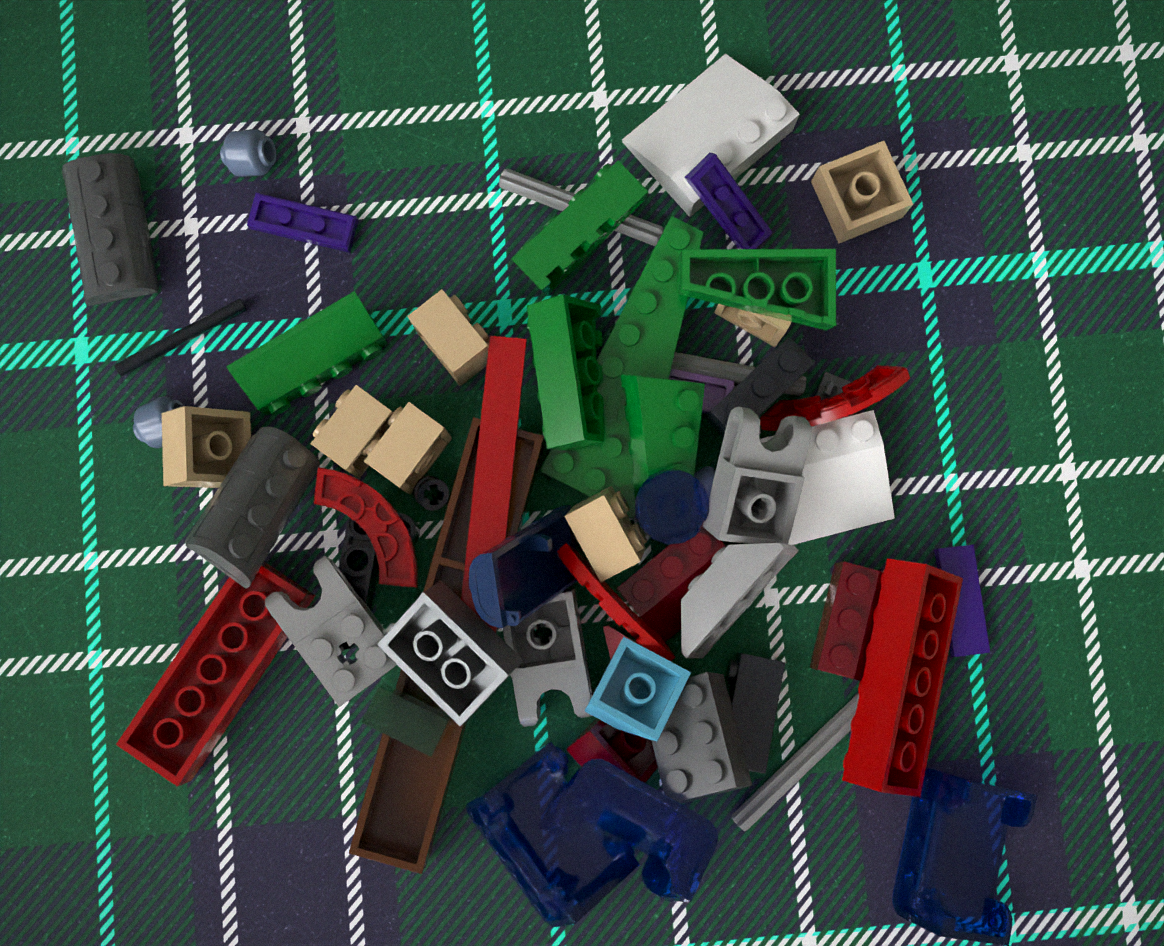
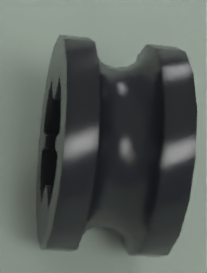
[413,475,449,511]

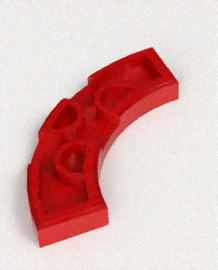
[760,365,910,431]
[314,467,418,588]
[557,543,675,661]

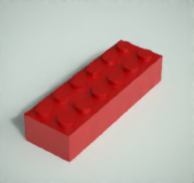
[842,558,963,797]
[116,562,316,787]

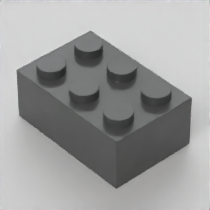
[377,580,524,727]
[652,672,752,805]

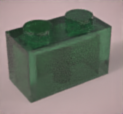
[361,684,452,757]

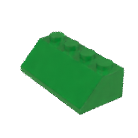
[226,291,388,416]

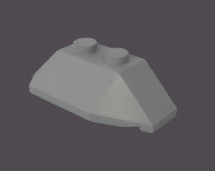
[681,543,799,658]

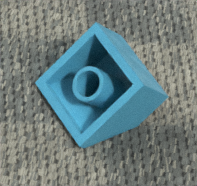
[585,637,691,742]

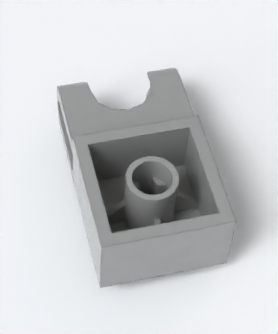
[703,407,812,544]
[265,556,397,707]
[503,589,593,727]

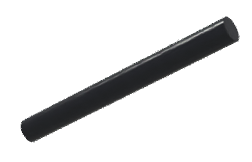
[114,298,247,376]

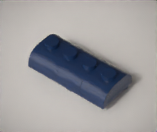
[469,505,577,628]

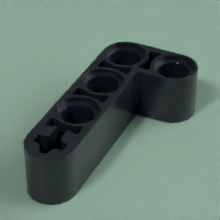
[339,513,420,650]

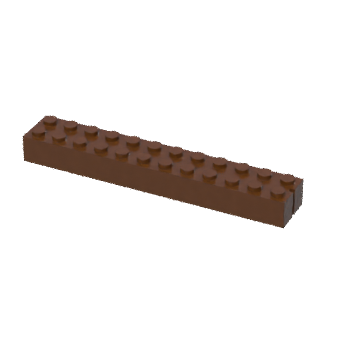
[349,417,545,874]

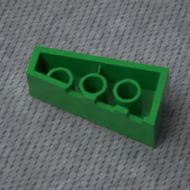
[511,160,649,296]
[678,249,836,331]
[527,294,604,450]
[620,374,705,530]

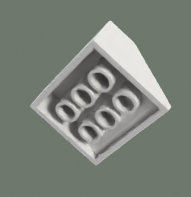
[622,54,800,217]
[759,410,895,545]

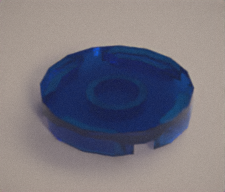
[635,469,709,544]

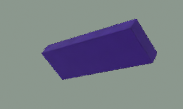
[684,153,773,249]
[247,193,359,253]
[934,544,990,657]

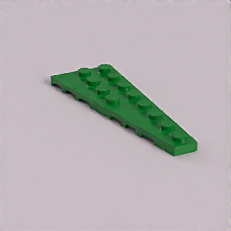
[540,216,703,519]

